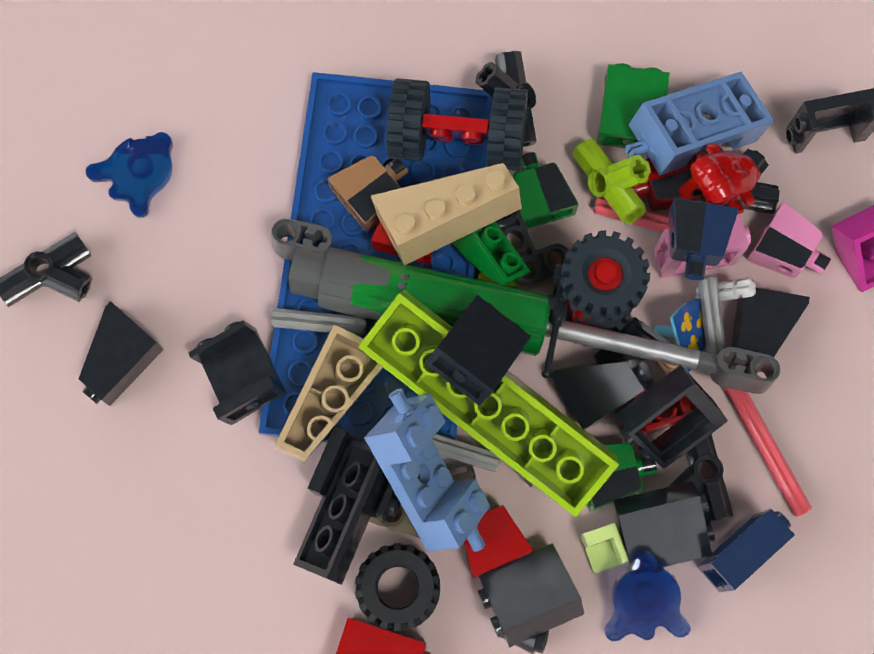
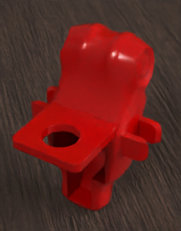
[679,143,761,214]

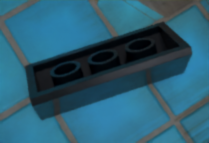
[293,439,387,585]

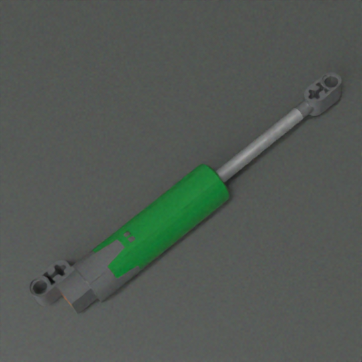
[271,218,780,394]

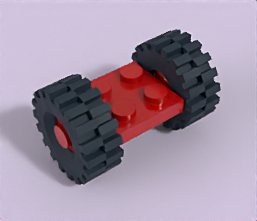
[387,78,528,171]
[552,230,650,347]

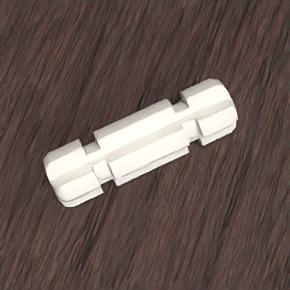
[695,277,756,301]

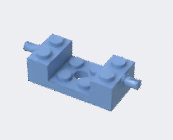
[625,71,774,176]
[364,388,490,552]

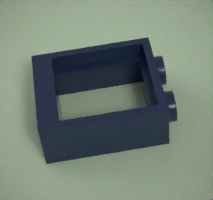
[697,509,795,592]

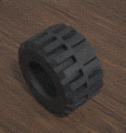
[355,543,440,631]

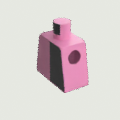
[747,202,831,278]

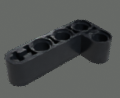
[488,166,570,287]

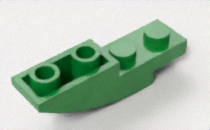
[452,222,530,286]

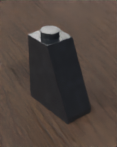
[731,287,810,373]
[78,301,164,406]
[551,358,656,430]

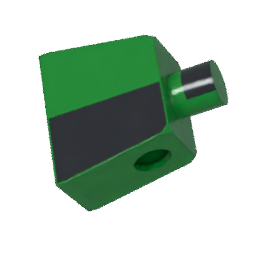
[513,152,579,229]
[588,444,657,512]

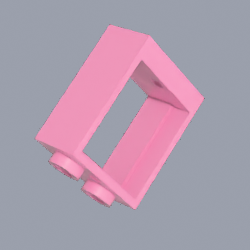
[654,216,751,278]

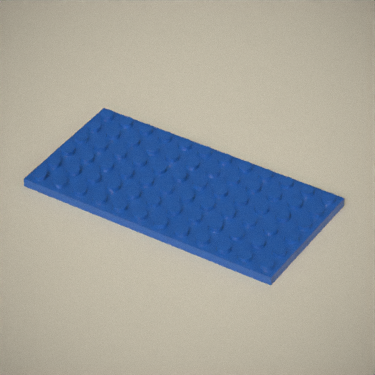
[258,72,493,442]

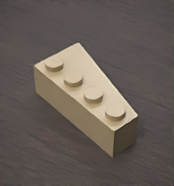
[371,163,522,265]

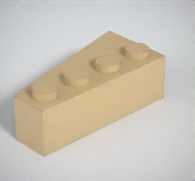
[274,325,383,463]

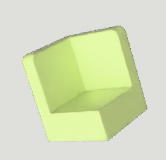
[580,523,629,573]

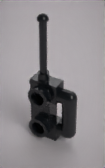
[541,263,569,378]

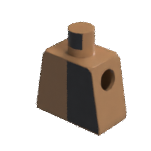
[328,156,408,233]

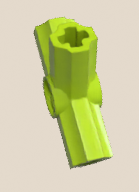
[572,138,651,225]

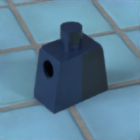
[668,198,738,280]

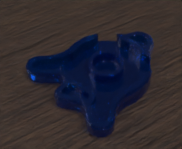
[86,132,173,218]
[604,551,691,642]

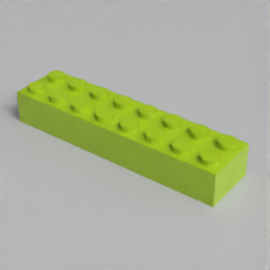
[358,290,619,517]

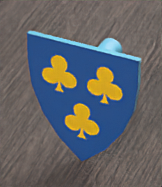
[654,299,706,372]

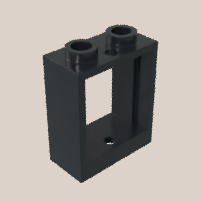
[617,364,728,469]

